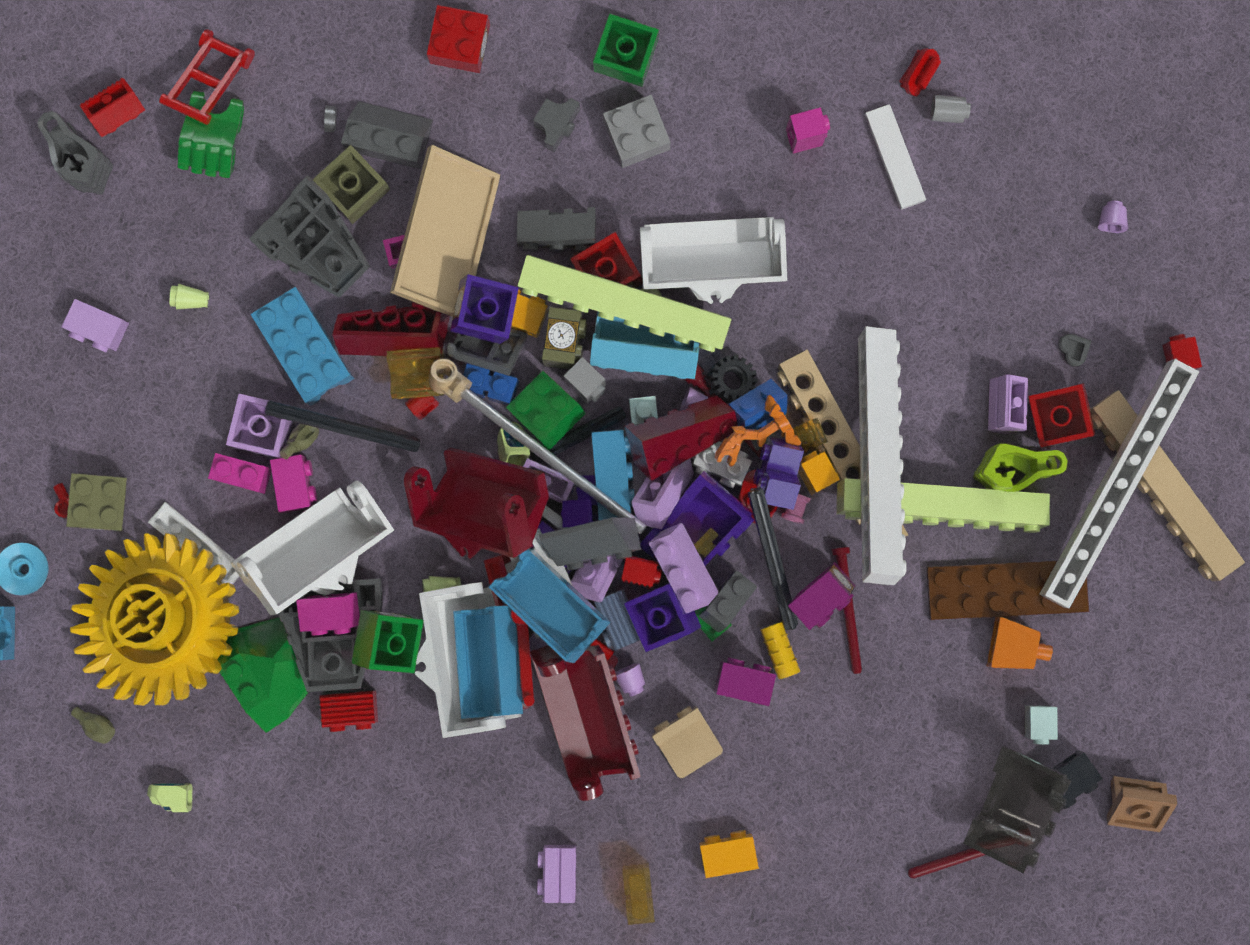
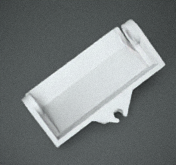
[640,217,787,304]
[230,481,394,615]
[415,582,521,738]

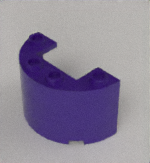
[640,471,754,566]

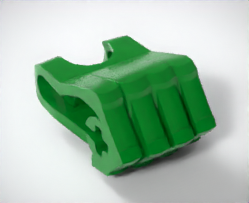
[177,91,244,178]

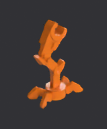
[715,395,801,467]

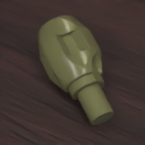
[280,424,319,460]
[71,707,115,744]

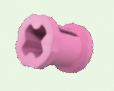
[781,494,811,524]

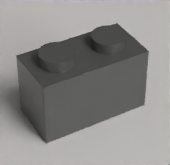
[698,570,757,633]

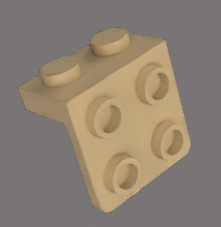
[652,706,723,778]

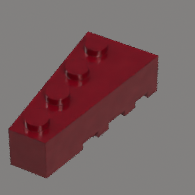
[332,302,449,358]
[625,396,738,481]

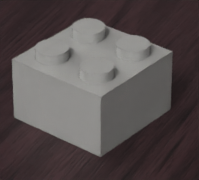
[603,95,671,168]

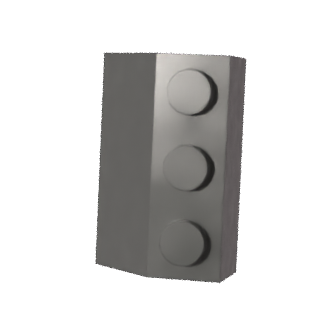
[341,101,433,169]
[539,518,641,570]

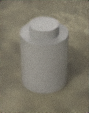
[931,95,971,123]

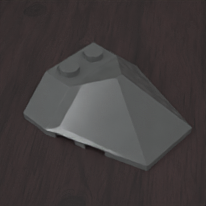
[249,175,370,298]
[278,578,382,692]

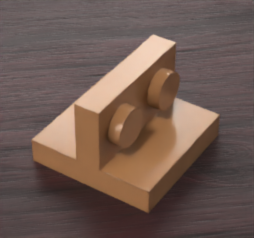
[1107,776,1177,832]

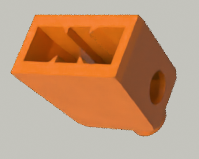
[986,617,1053,669]

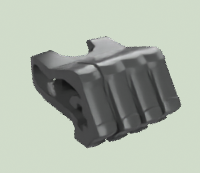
[37,111,113,195]

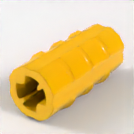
[760,622,800,679]

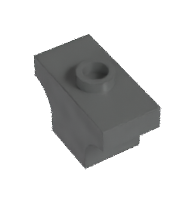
[533,98,580,153]

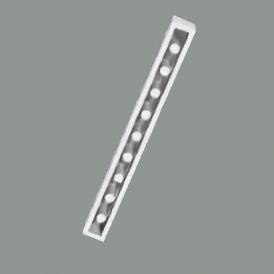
[858,326,906,585]
[1040,359,1199,608]

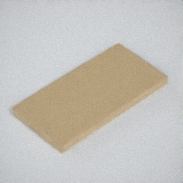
[390,145,500,317]

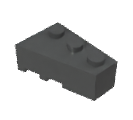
[517,207,596,253]

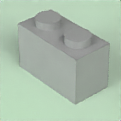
[564,357,606,404]

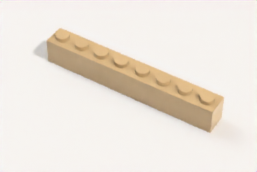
[1090,390,1245,581]

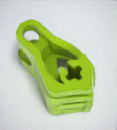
[973,444,1068,492]

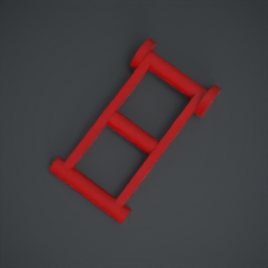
[159,29,255,125]
[511,610,535,710]

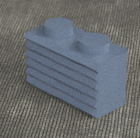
[594,589,640,651]

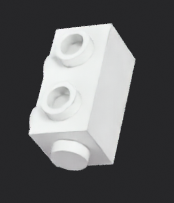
[692,441,752,489]

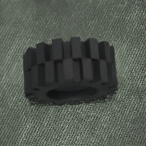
[706,355,758,404]

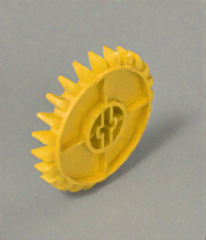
[70,533,239,706]

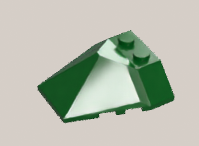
[217,617,309,733]

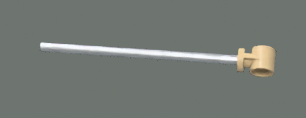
[429,359,646,534]

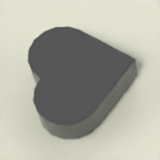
[1058,334,1092,367]

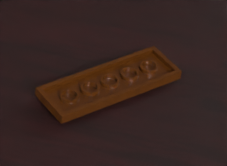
[926,561,1089,620]

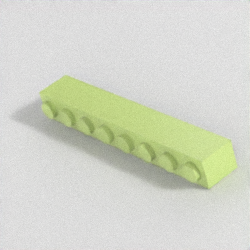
[518,255,731,352]
[837,478,1050,533]

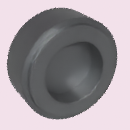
[324,105,337,132]

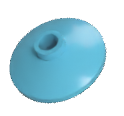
[0,543,49,595]

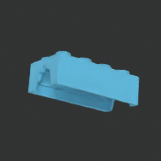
[590,311,699,379]

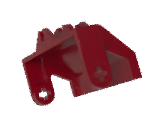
[404,447,549,559]
[530,645,641,801]

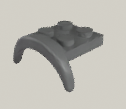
[447,328,527,376]

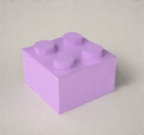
[226,394,293,458]

